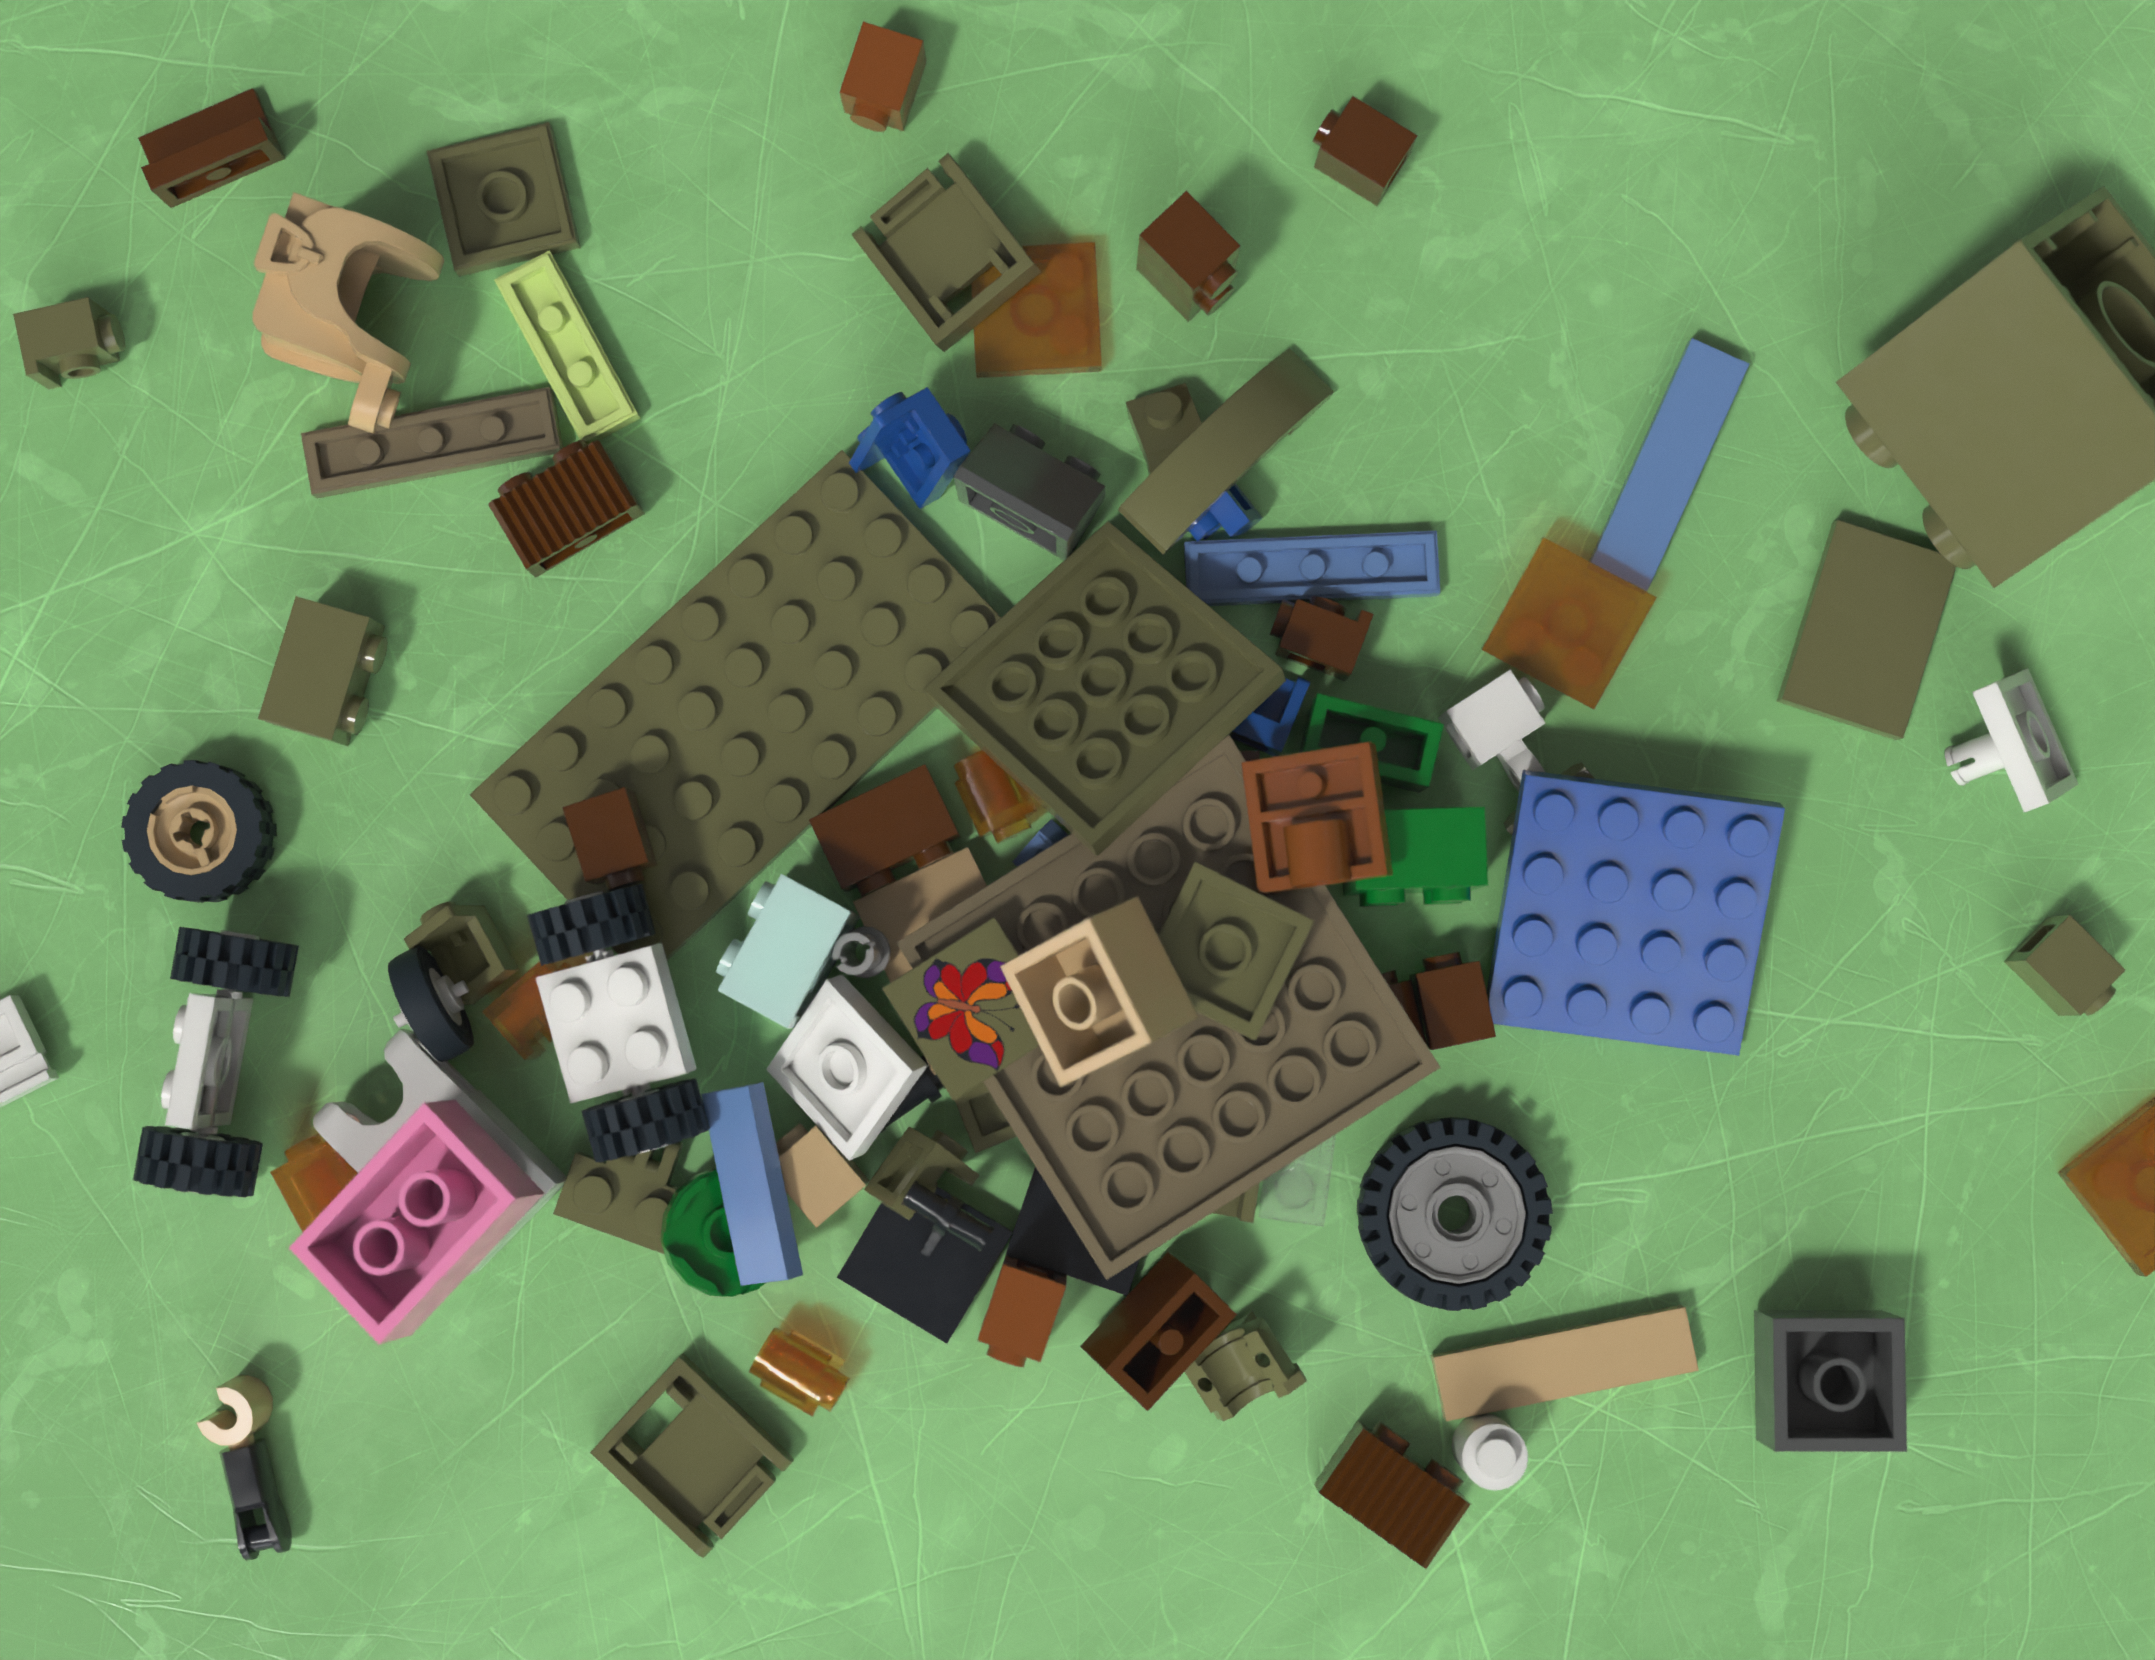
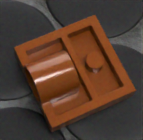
[1241,742,1393,894]

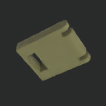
[852,153,1042,352]
[590,1353,794,1558]

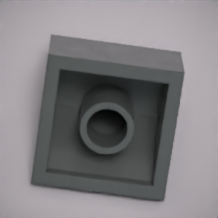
[954,423,1105,560]

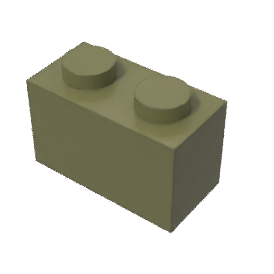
[258,596,387,746]

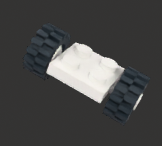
[527,884,710,1163]
[133,927,299,1197]

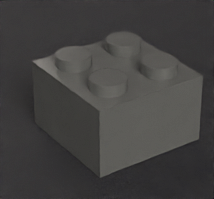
[1754,1310,1907,1452]

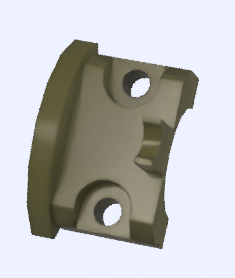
[1185,1311,1307,1421]

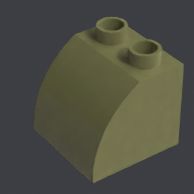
[1836,186,2155,588]

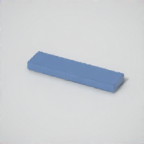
[1586,338,1749,594]
[1184,531,1440,606]

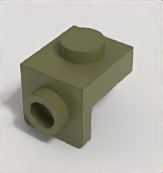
[1126,383,1202,475]
[404,901,519,1005]

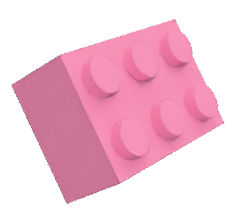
[289,1100,545,1344]

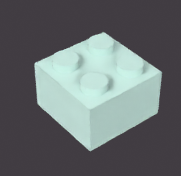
[716,874,860,1028]

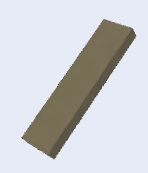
[301,387,563,499]

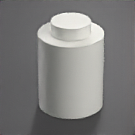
[1452,1413,1528,1490]

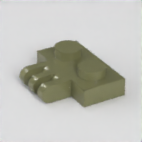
[553,1142,683,1254]

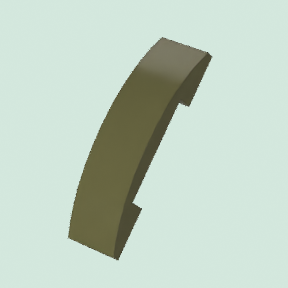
[1118,348,1334,555]

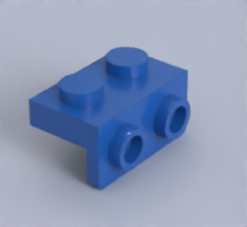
[849,387,971,509]

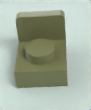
[864,1127,979,1220]

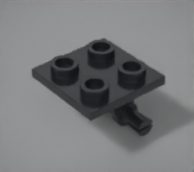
[837,1180,1013,1344]

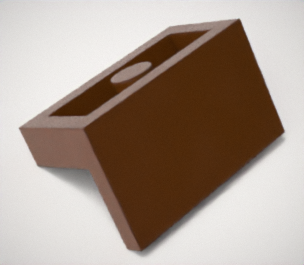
[138,88,286,208]

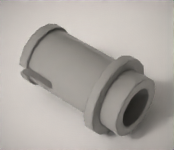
[832,926,891,978]

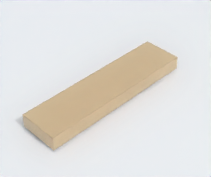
[1431,1305,1699,1421]

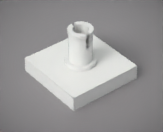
[1945,668,2078,812]
[766,975,928,1161]

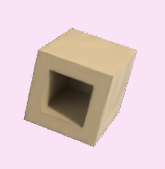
[776,1123,870,1228]

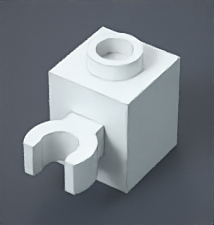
[1438,669,1545,792]

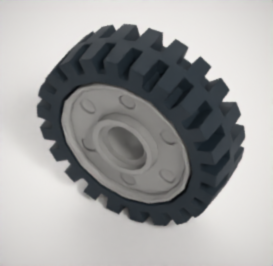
[1357,1117,1553,1311]

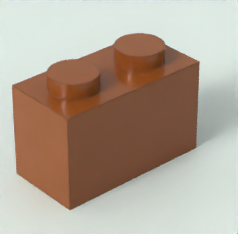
[977,1255,1067,1367]

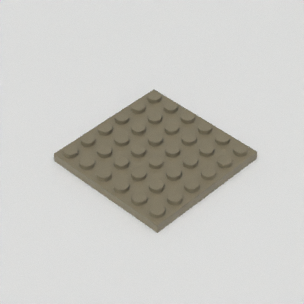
[897,735,1441,1280]

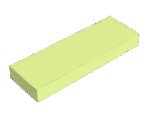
[494,250,641,445]

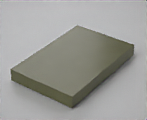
[1776,520,1956,740]

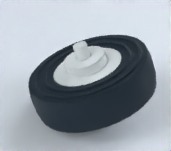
[388,947,474,1062]

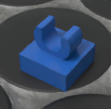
[1189,483,1263,541]

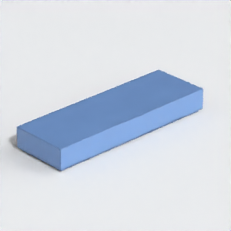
[701,1082,803,1286]

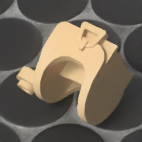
[253,192,445,434]

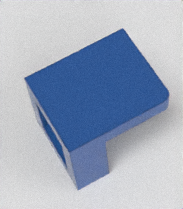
[1226,677,1310,757]

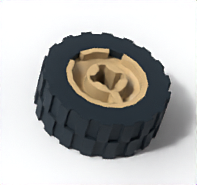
[121,760,277,903]

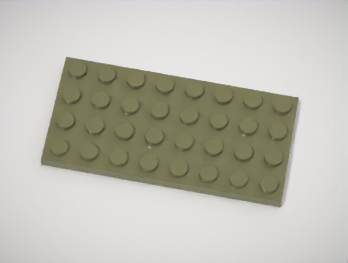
[470,450,1001,961]

